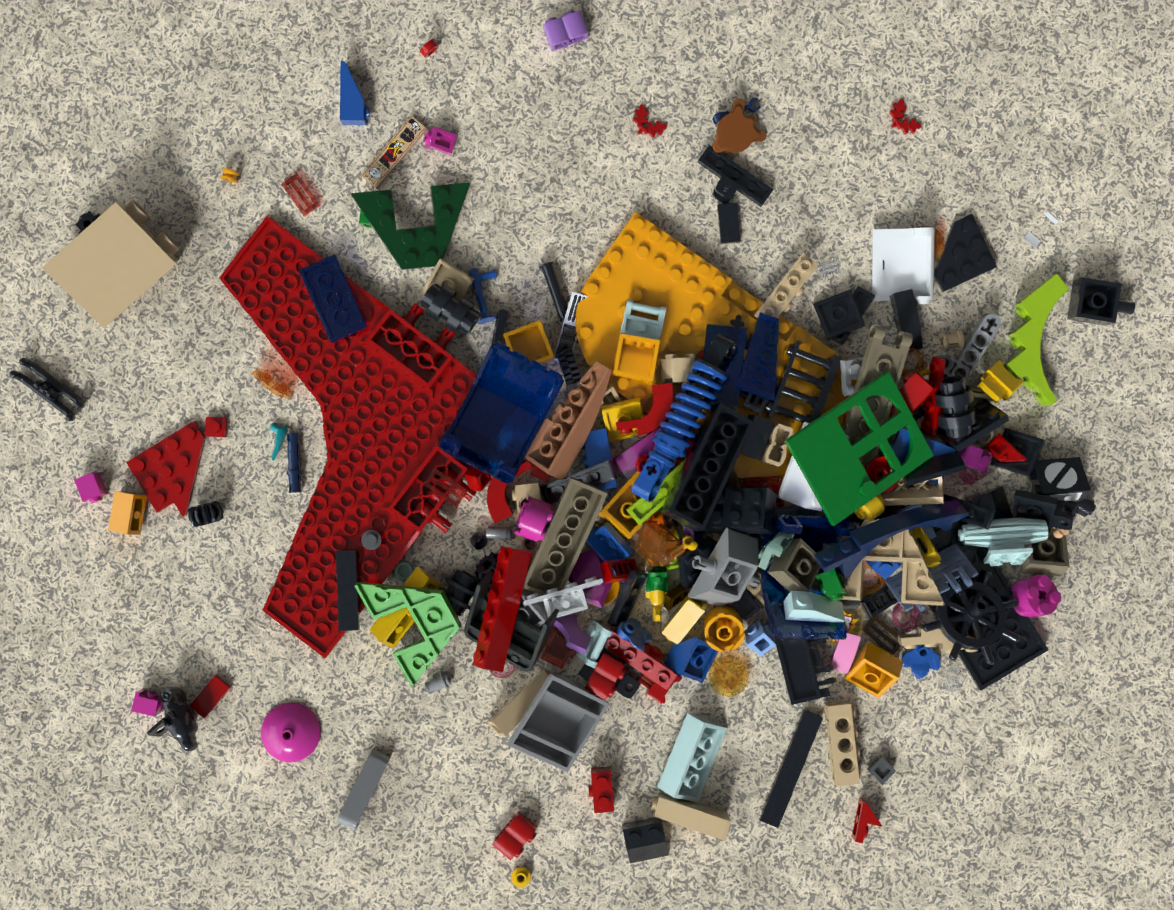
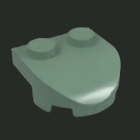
[758,527,794,570]

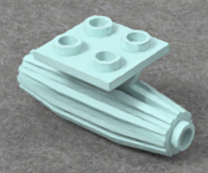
[958,518,1048,566]

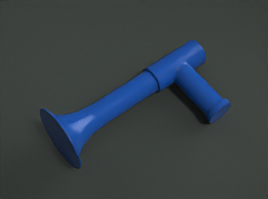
[469,268,497,324]

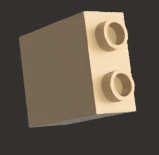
[42,200,180,328]

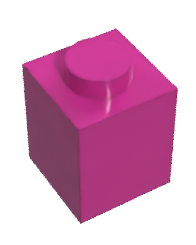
[74,472,108,504]

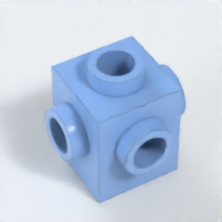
[744,620,776,657]

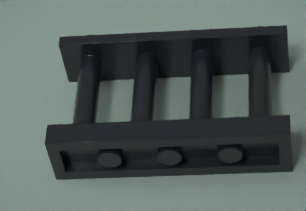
[765,340,842,425]

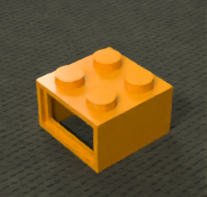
[503,320,555,373]
[613,333,660,382]

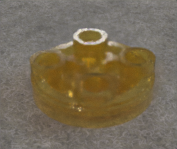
[708,656,749,697]

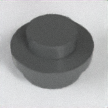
[361,530,382,550]

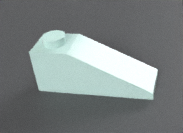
[783,591,845,623]

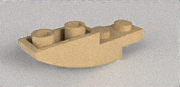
[898,625,978,654]

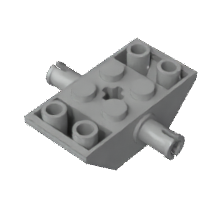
[688,527,761,607]

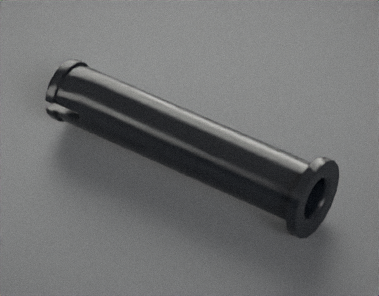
[539,261,568,322]

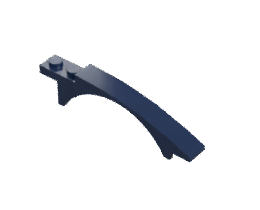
[814,500,969,579]

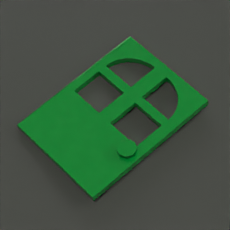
[785,371,934,526]

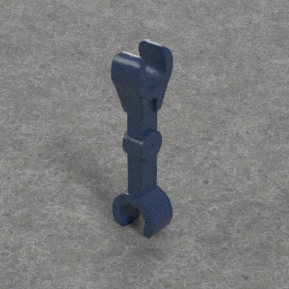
[712,97,761,125]

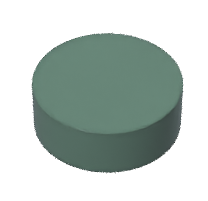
[394,561,414,581]

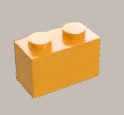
[108,491,147,535]

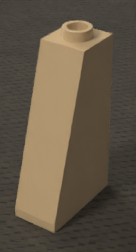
[487,670,550,736]
[651,793,731,841]

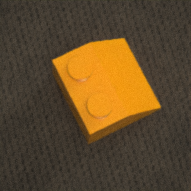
[844,641,903,698]

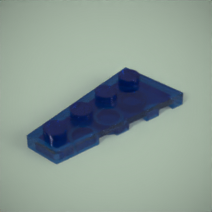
[735,312,779,401]

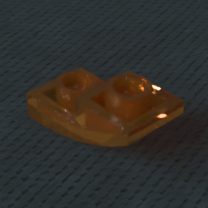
[252,369,291,399]

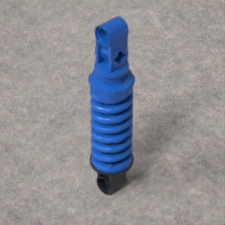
[632,334,737,502]

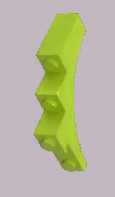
[1004,274,1069,406]

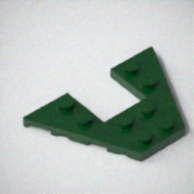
[351,183,470,270]

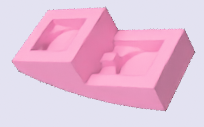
[829,630,861,673]

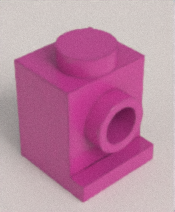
[131,689,164,717]

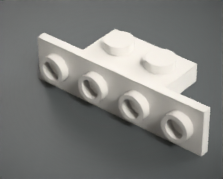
[523,577,603,618]

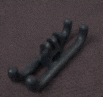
[9,358,86,422]

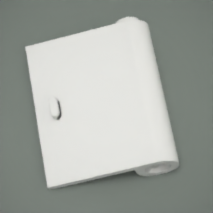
[872,227,935,304]

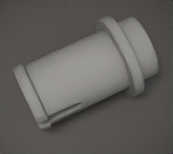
[486,526,512,542]
[424,673,451,694]

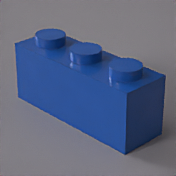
[582,428,617,489]

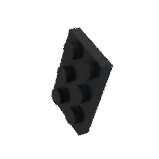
[936,400,1009,452]

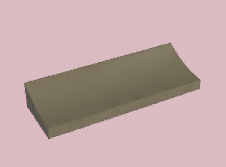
[523,477,608,595]

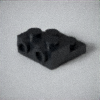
[677,536,718,589]

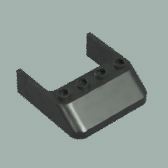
[464,570,559,672]

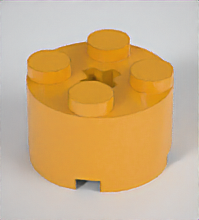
[703,605,744,652]

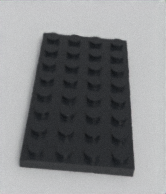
[902,520,1048,691]

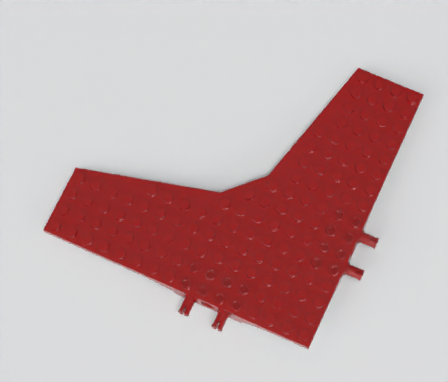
[219,216,518,658]

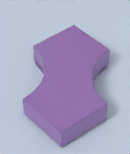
[554,613,591,654]

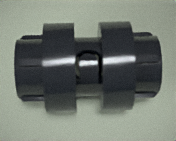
[421,283,481,335]
[934,376,976,438]

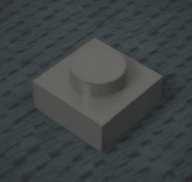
[867,755,896,785]

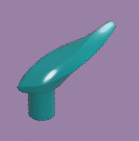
[270,423,287,461]

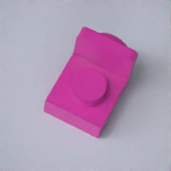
[423,127,457,155]

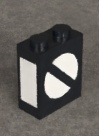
[1027,457,1091,503]

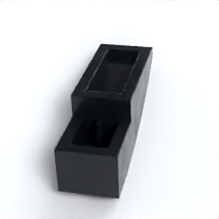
[889,289,923,352]

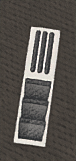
[554,292,588,362]

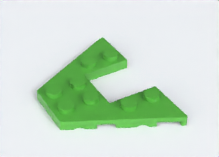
[355,582,462,687]

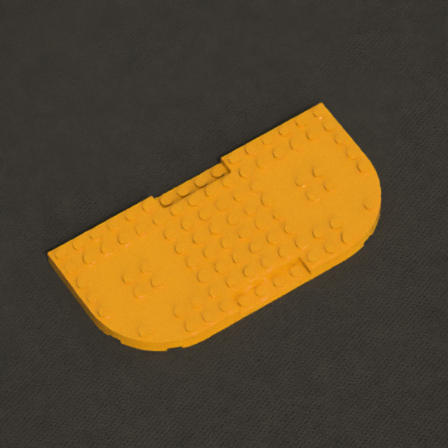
[576,212,857,492]

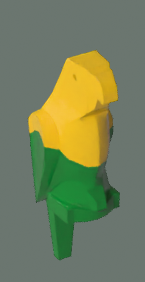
[646,545,669,621]

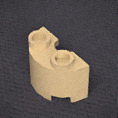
[660,354,697,384]

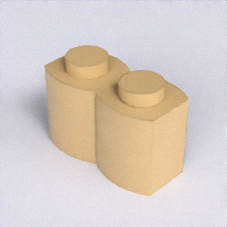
[762,424,793,467]

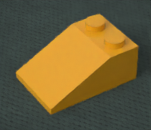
[598,471,646,540]

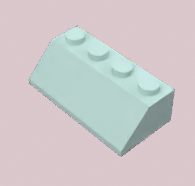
[657,713,728,801]

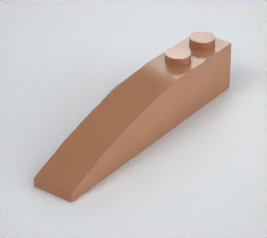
[524,361,612,480]

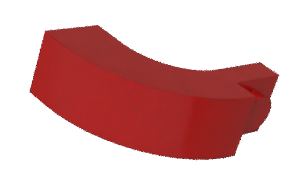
[616,383,673,436]
[487,459,533,524]

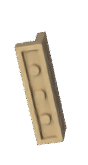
[880,476,944,506]

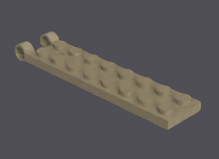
[843,323,913,469]

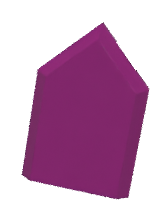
[568,549,613,608]

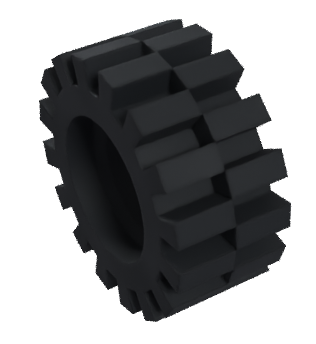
[556,347,581,385]

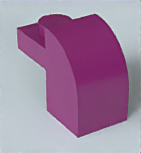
[946,443,992,473]

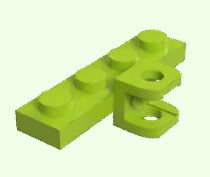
[626,457,687,525]

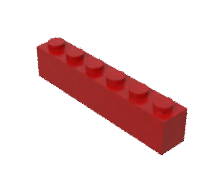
[472,546,532,672]

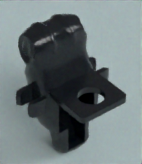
[147,687,198,752]

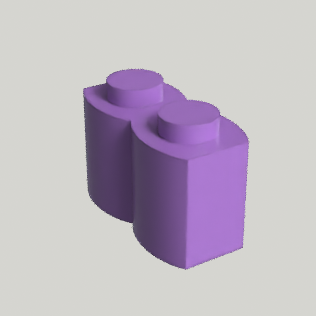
[543,10,588,51]

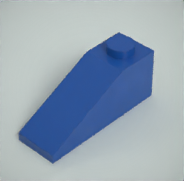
[340,61,370,125]

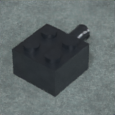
[1067,277,1135,326]

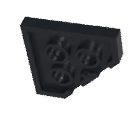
[934,214,997,292]

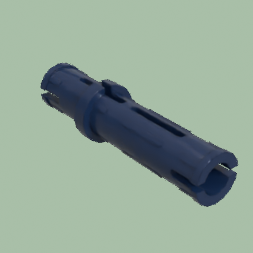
[286,433,303,493]

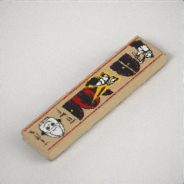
[361,116,427,189]

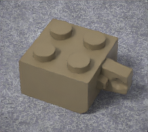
[768,538,823,592]

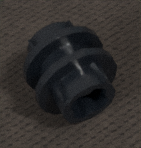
[438,569,480,616]

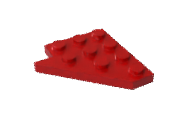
[126,421,206,517]

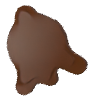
[712,98,766,153]

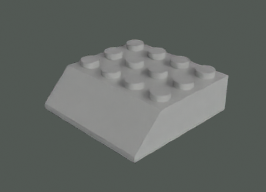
[507,672,610,772]

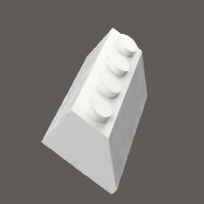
[777,422,849,511]

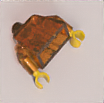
[636,510,698,572]

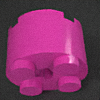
[514,496,554,542]
[1011,575,1062,618]

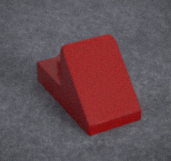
[851,798,882,843]

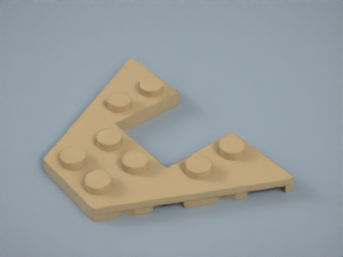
[821,520,945,606]

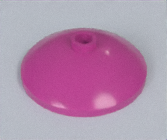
[261,703,321,762]

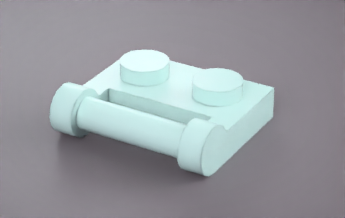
[620,299,667,340]
[576,620,612,668]

